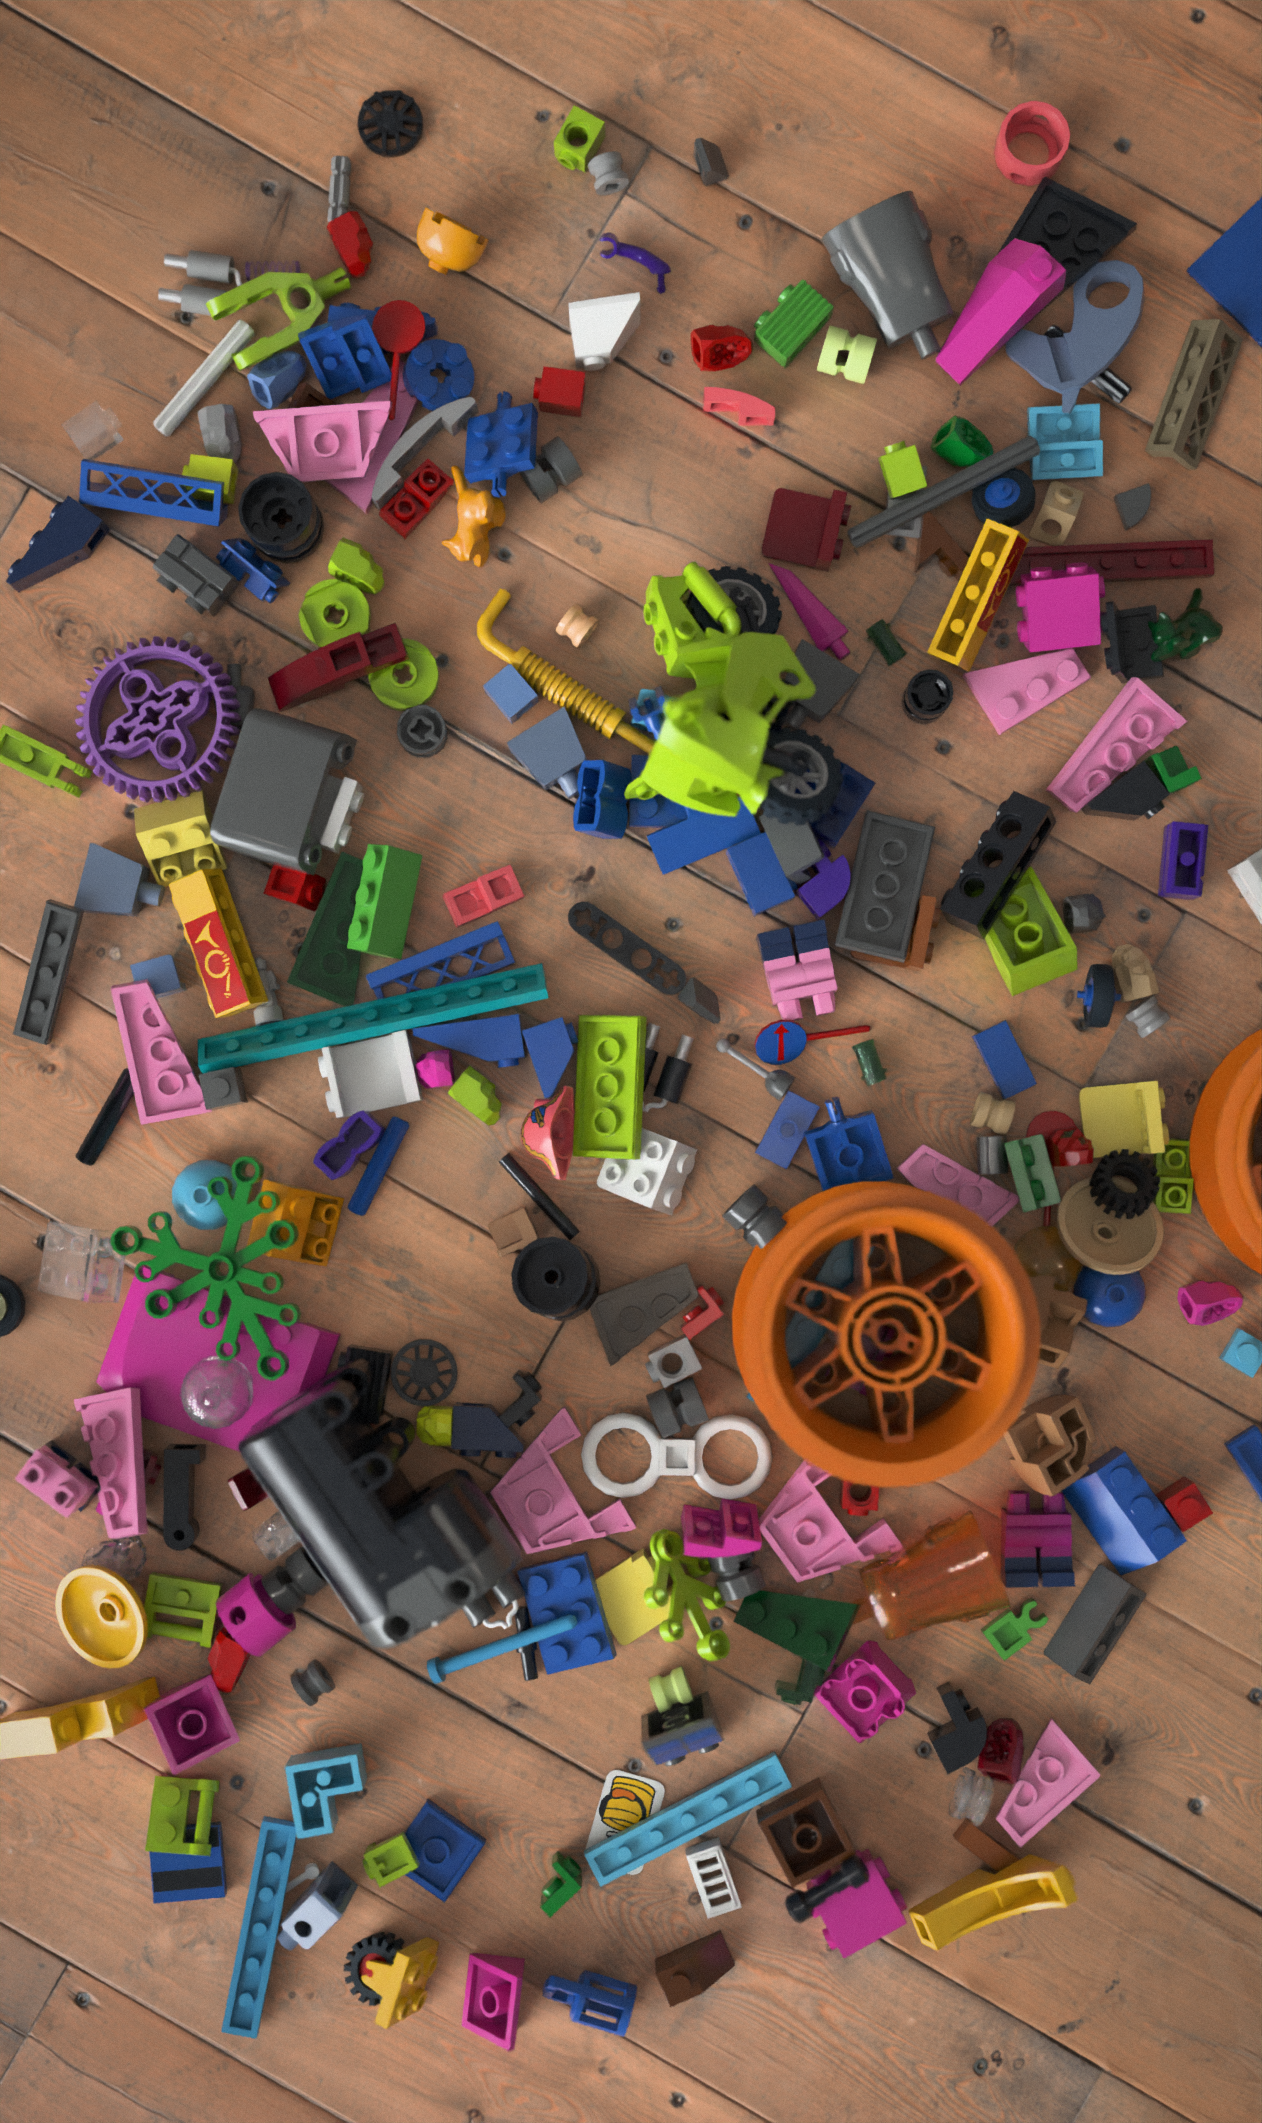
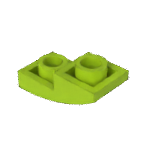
[1153,1138,1194,1214]

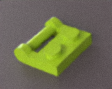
[144,1572,223,1648]
[145,1776,220,1856]

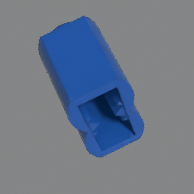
[573,760,632,839]

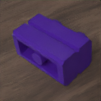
[1158,822,1208,900]

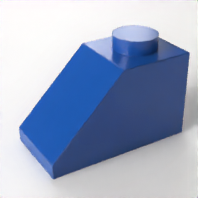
[522,1017,579,1099]

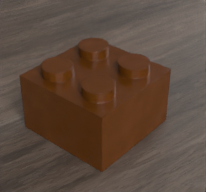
[756,1777,856,1888]

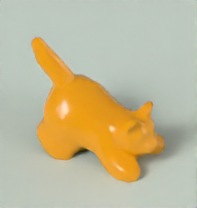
[442,465,506,568]

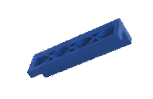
[79,459,228,527]
[366,921,515,1000]

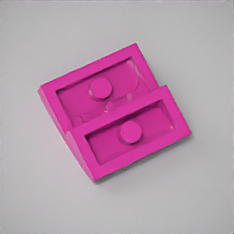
[681,1498,762,1557]

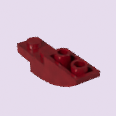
[268,623,409,712]

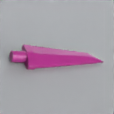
[769,563,851,661]

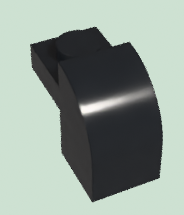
[927,1682,987,1774]

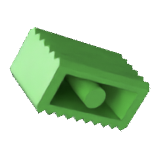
[754,279,834,368]

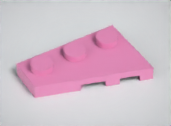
[962,648,1091,735]
[896,1144,1020,1226]
[996,1718,1101,1848]

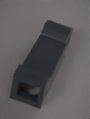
[163,1444,206,1551]

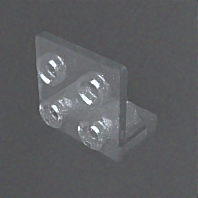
[38,1221,129,1303]

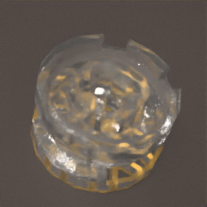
[949,1767,995,1827]

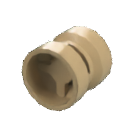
[970,1092,1016,1136]

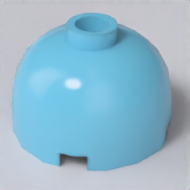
[172,1160,238,1230]

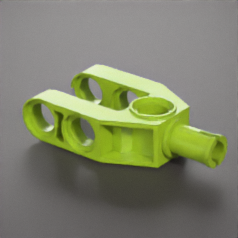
[205,267,351,371]

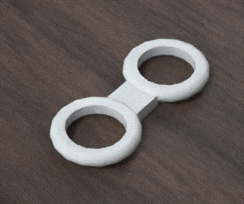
[581,1413,773,1500]

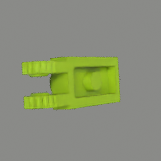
[0,724,93,798]

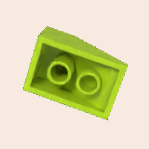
[970,866,1078,996]

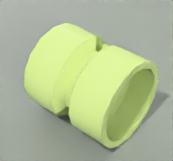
[817,325,877,384]

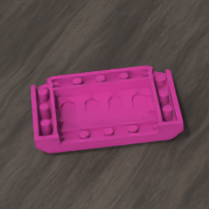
[96,1265,341,1452]

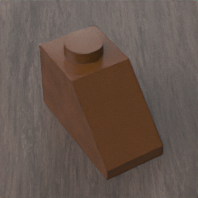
[655,1930,735,2008]

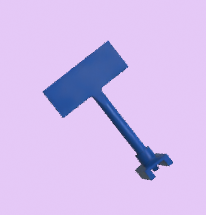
[628,686,761,875]

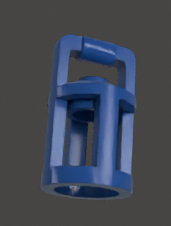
[542,1970,637,2037]

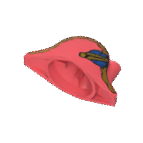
[521,1086,575,1180]

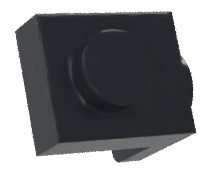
[499,1370,542,1428]

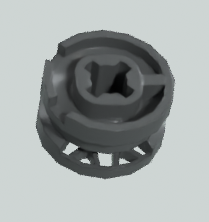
[397,705,448,758]

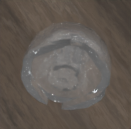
[180,1356,254,1429]

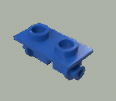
[216,538,290,604]

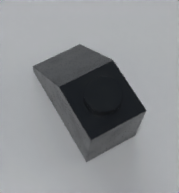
[1081,761,1170,821]

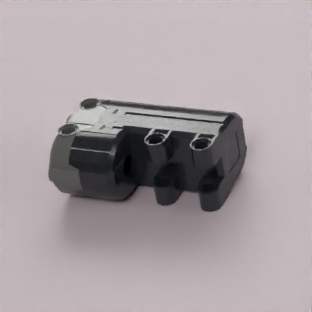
[238,1358,523,1649]

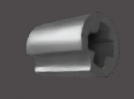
[976,1136,1008,1174]

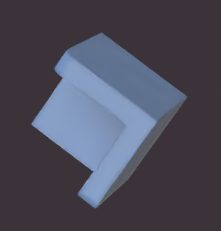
[483,664,539,724]
[130,954,187,999]

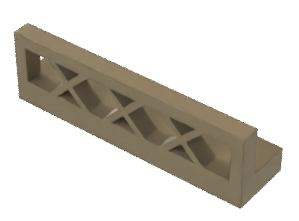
[1145,319,1243,470]

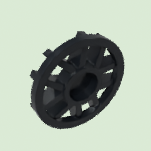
[357,90,423,157]
[391,1339,458,1406]

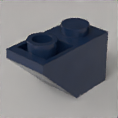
[451,1402,525,1458]

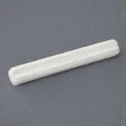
[153,320,254,437]

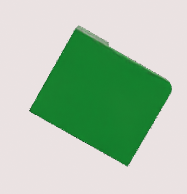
[1144,746,1202,795]

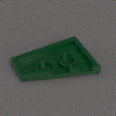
[733,1590,861,1672]

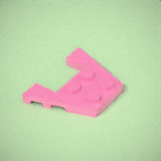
[490,1407,637,1554]
[759,1460,904,1583]

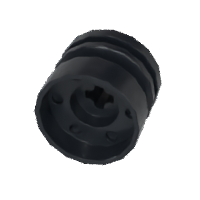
[238,472,325,563]

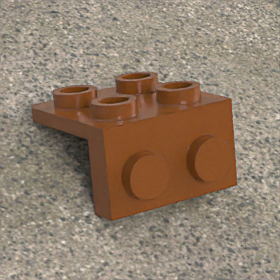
[850,895,941,971]

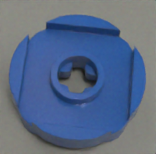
[403,339,475,411]

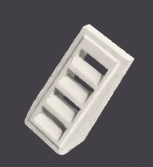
[685,1837,742,1919]

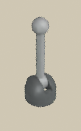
[716,1039,795,1101]

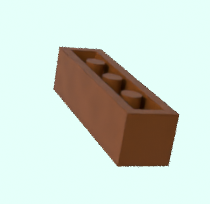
[953,1817,1021,1872]

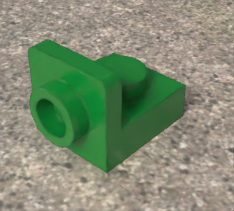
[540,1851,582,1918]

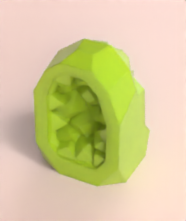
[328,537,385,594]
[448,1065,502,1126]

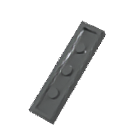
[13,899,84,1045]

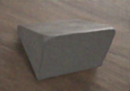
[693,138,729,186]
[678,977,721,1024]

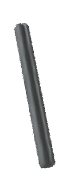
[847,436,1040,548]

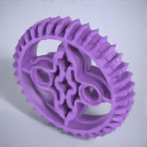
[75,636,241,803]

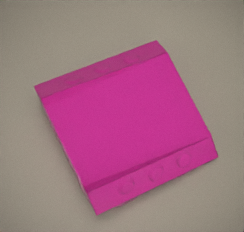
[813,1640,916,1743]

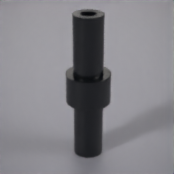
[515,1606,538,1681]

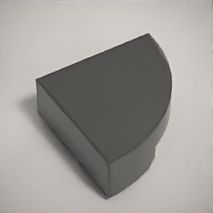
[1114,483,1151,531]

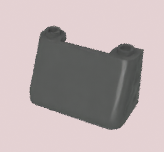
[210,708,357,875]

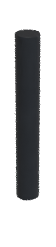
[499,1153,580,1241]

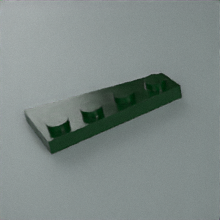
[287,852,363,1007]

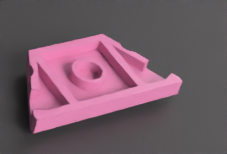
[253,401,392,482]

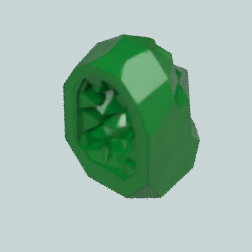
[930,415,994,468]

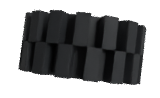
[1089,1149,1160,1219]

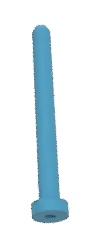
[427,1614,577,1684]

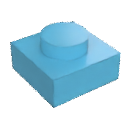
[1219,1328,1262,1378]

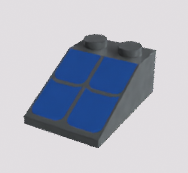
[641,1691,724,1766]

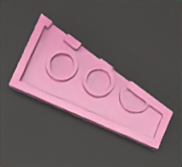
[325,360,419,514]
[1046,677,1187,813]

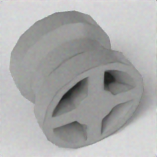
[588,151,629,195]
[1124,995,1171,1038]

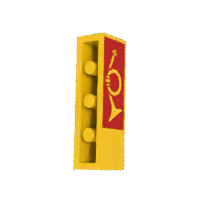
[927,519,1029,672]
[169,868,268,1018]

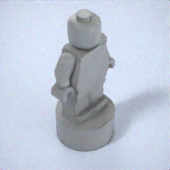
[253,957,283,1026]

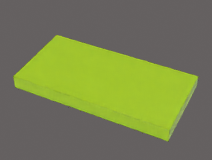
[573,1015,647,1160]

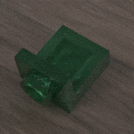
[775,1658,825,1705]

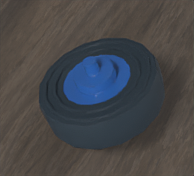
[971,468,1036,528]
[1077,964,1121,1028]

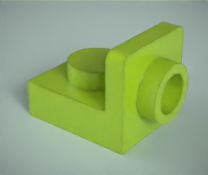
[362,1831,420,1887]

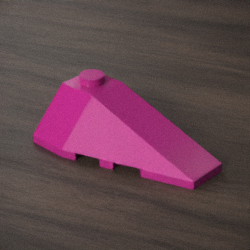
[936,238,1067,385]

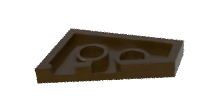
[589,1262,699,1366]

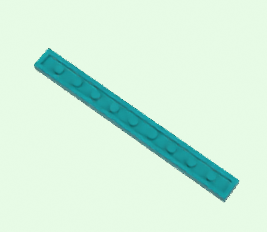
[198,963,549,1074]

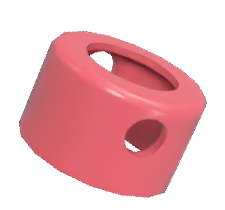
[994,101,1070,186]

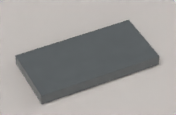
[834,810,935,963]

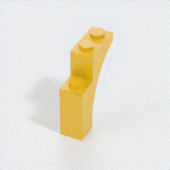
[0,1677,160,1759]
[908,1854,1078,1951]

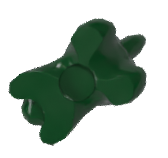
[1148,588,1223,662]

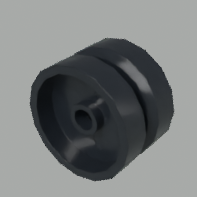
[511,1236,601,1321]

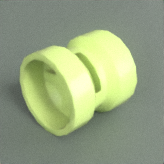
[648,1666,694,1713]

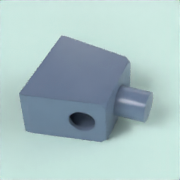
[507,707,587,799]
[74,843,165,917]
[277,1861,358,1951]

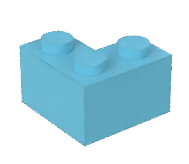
[285,1743,367,1839]

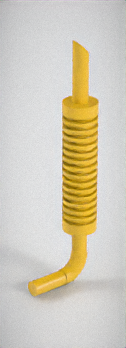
[477,588,655,754]

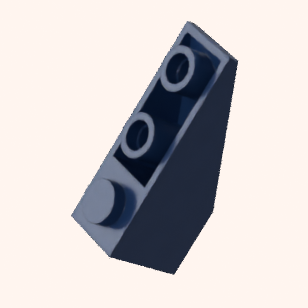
[6,496,110,592]

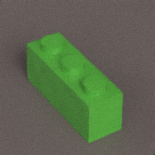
[347,844,423,959]

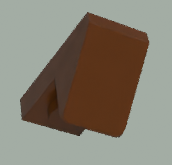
[915,511,969,582]

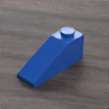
[412,1014,526,1068]

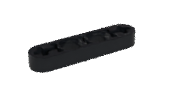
[568,902,686,996]

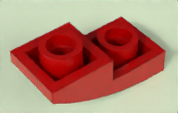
[379,458,454,539]

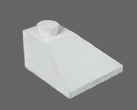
[568,292,640,371]

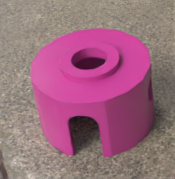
[216,1572,296,1657]

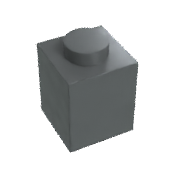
[199,1067,248,1110]

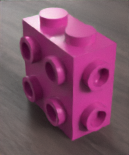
[1016,562,1105,652]
[806,1849,908,1959]

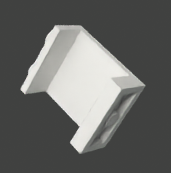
[318,1030,423,1118]

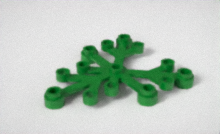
[111,1156,301,1380]

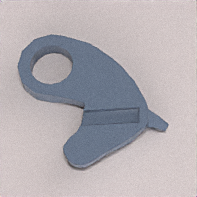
[1006,260,1145,414]

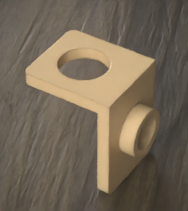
[1030,480,1084,546]

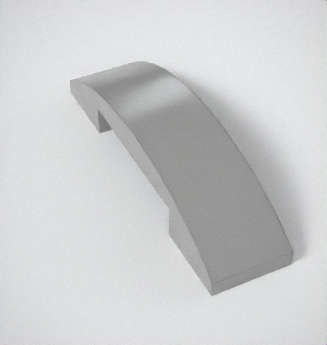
[371,397,478,510]

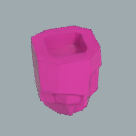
[415,1050,455,1089]
[1177,1280,1243,1326]

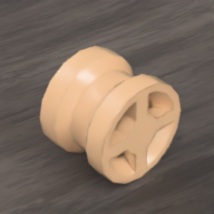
[555,603,599,649]

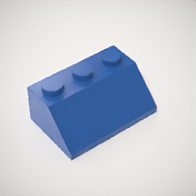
[1062,1446,1187,1576]

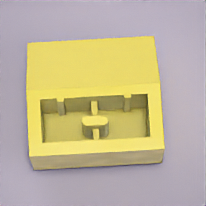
[134,790,227,887]

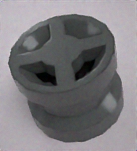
[290,1659,335,1706]

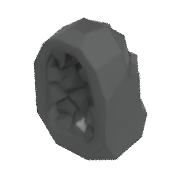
[1063,894,1106,934]

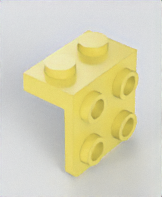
[1079,1081,1169,1158]
[595,1548,673,1645]

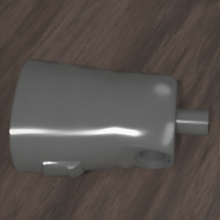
[822,191,953,360]

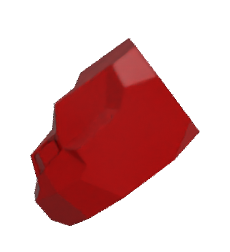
[327,211,374,278]
[691,324,753,372]
[207,1626,251,1693]

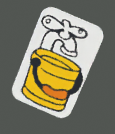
[585,1770,665,1875]

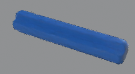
[348,1117,409,1216]

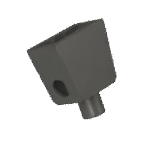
[784,639,860,731]

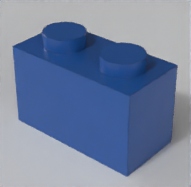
[726,832,798,917]

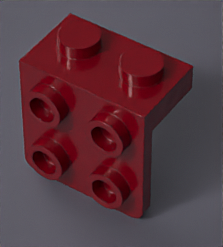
[761,488,851,571]

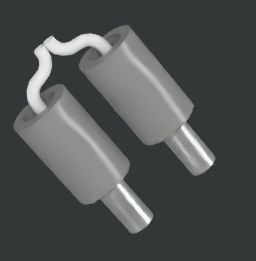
[158,250,242,318]

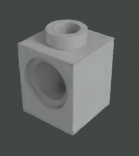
[645,1334,702,1388]

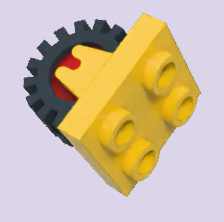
[344,1932,440,2029]

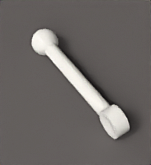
[286,1863,319,1893]

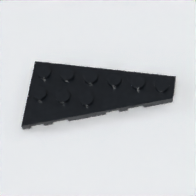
[937,177,1137,356]

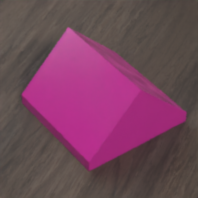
[144,1674,240,1775]
[462,1953,525,2051]

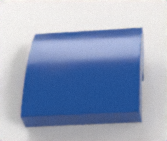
[298,315,392,400]

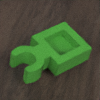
[980,1598,1048,1661]

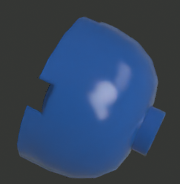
[1072,1265,1146,1327]

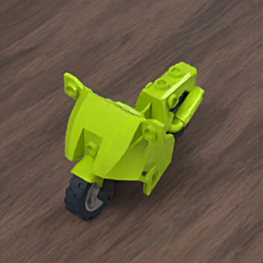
[624,561,843,825]

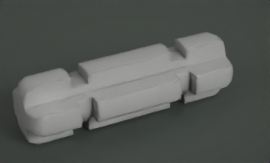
[328,156,351,222]

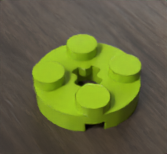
[299,579,371,648]
[368,638,439,711]

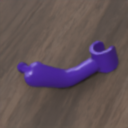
[599,232,671,293]

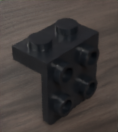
[1101,601,1164,683]

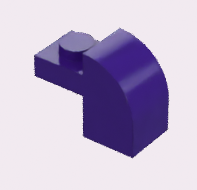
[796,838,851,920]

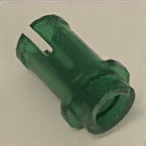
[866,619,907,666]
[852,1039,888,1086]

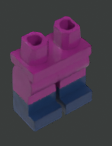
[1000,1490,1075,1588]

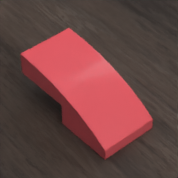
[703,387,775,425]
[442,865,525,928]

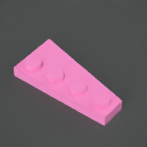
[111,979,212,1125]
[73,1388,147,1539]

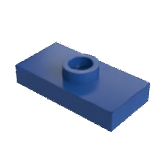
[755,1090,820,1170]

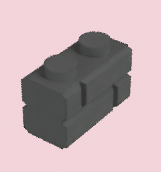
[152,534,239,616]

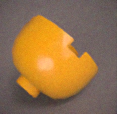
[417,207,489,275]

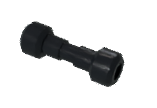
[785,1855,870,1923]

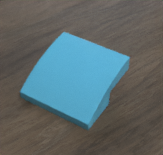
[1027,404,1103,480]

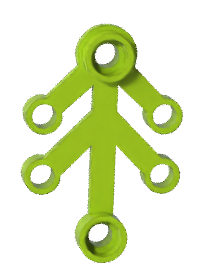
[644,1529,730,1661]

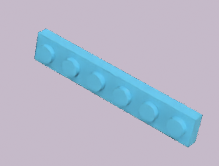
[584,1751,792,1887]

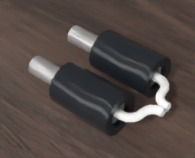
[643,1023,694,1112]

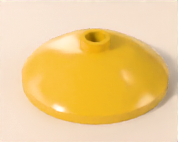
[55,1565,148,1668]

